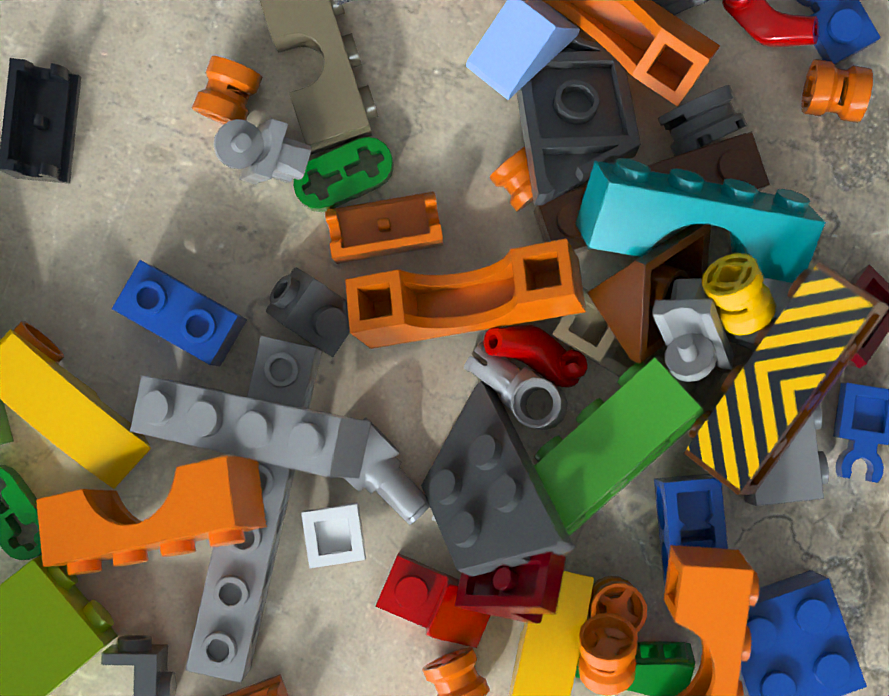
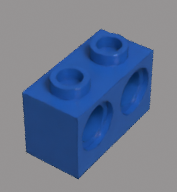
[112,260,247,366]
[654,474,728,588]

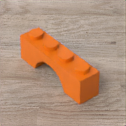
[345,239,586,349]
[36,456,266,576]
[664,545,759,696]

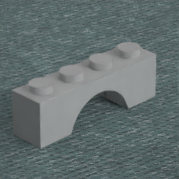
[724,278,829,506]
[130,376,371,478]

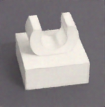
[301,503,366,569]

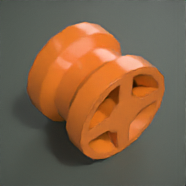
[489,146,533,212]
[422,647,490,696]

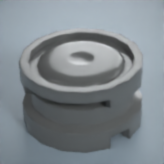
[657,85,747,156]

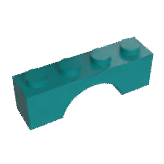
[575,158,826,283]

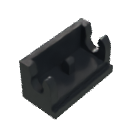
[0,58,81,184]

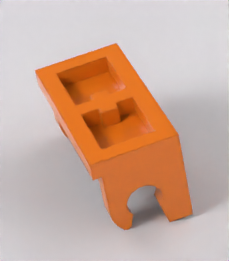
[325,191,443,264]

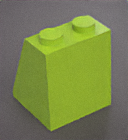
[0,556,118,696]

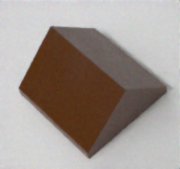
[587,223,711,363]

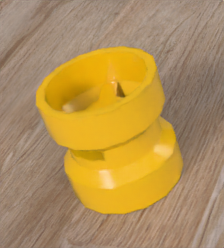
[702,253,777,335]

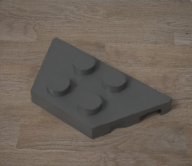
[516,35,641,206]
[421,381,575,576]

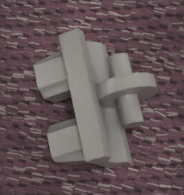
[213,118,312,185]
[653,279,734,382]

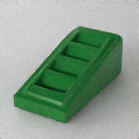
[575,641,695,696]

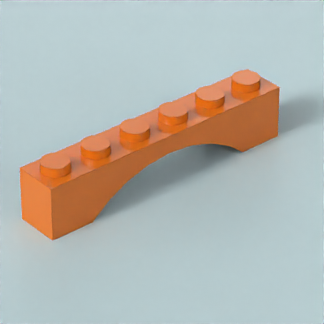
[542,0,720,107]

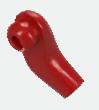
[722,0,819,47]
[484,325,588,388]

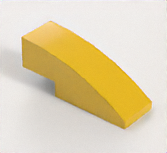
[0,329,151,489]
[508,571,594,696]

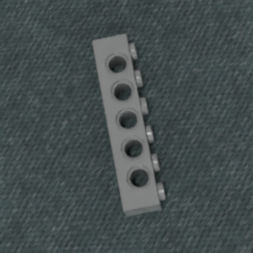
[185,336,322,683]

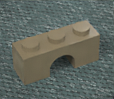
[259,0,378,155]

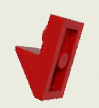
[375,553,491,648]

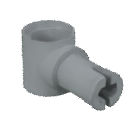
[464,341,568,430]
[345,417,430,525]

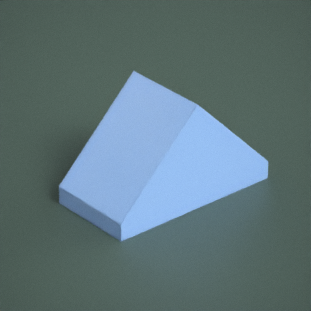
[466,0,580,100]

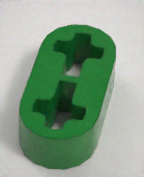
[293,137,394,212]
[0,465,42,560]

